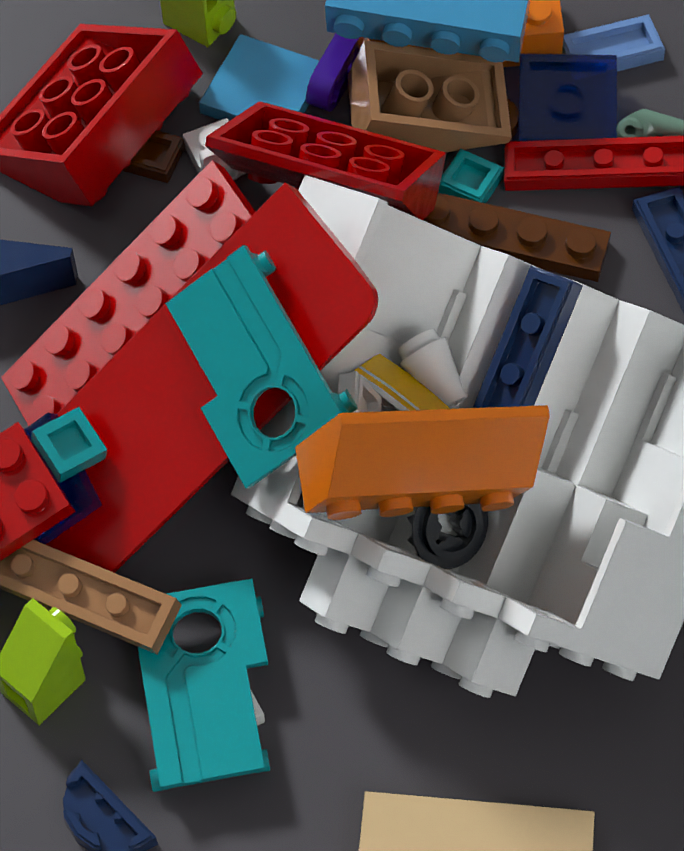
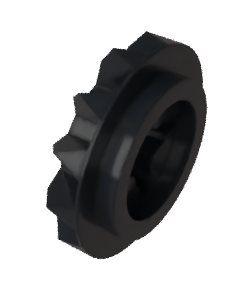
[406,504,488,569]

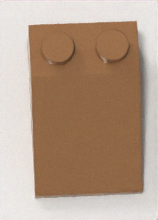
[347,40,512,153]

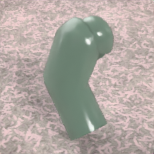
[615,109,684,138]

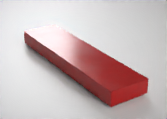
[504,135,684,191]

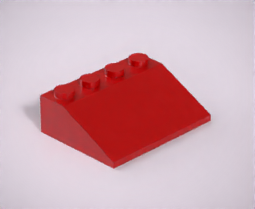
[0,24,203,206]
[205,101,446,220]

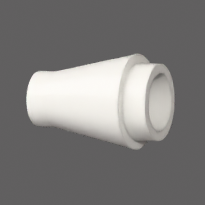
[397,329,468,409]

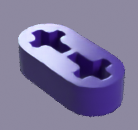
[306,34,365,112]

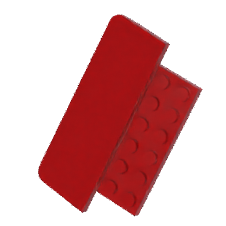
[1,160,378,573]

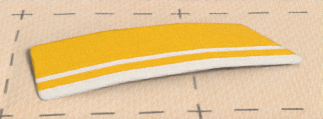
[352,354,450,411]

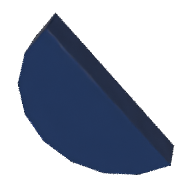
[63,760,158,851]

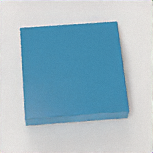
[199,34,319,121]

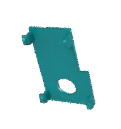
[165,245,358,488]
[138,578,270,792]

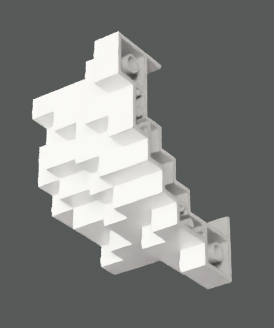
[231,175,684,698]

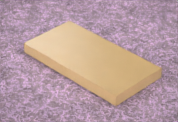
[359,791,595,851]

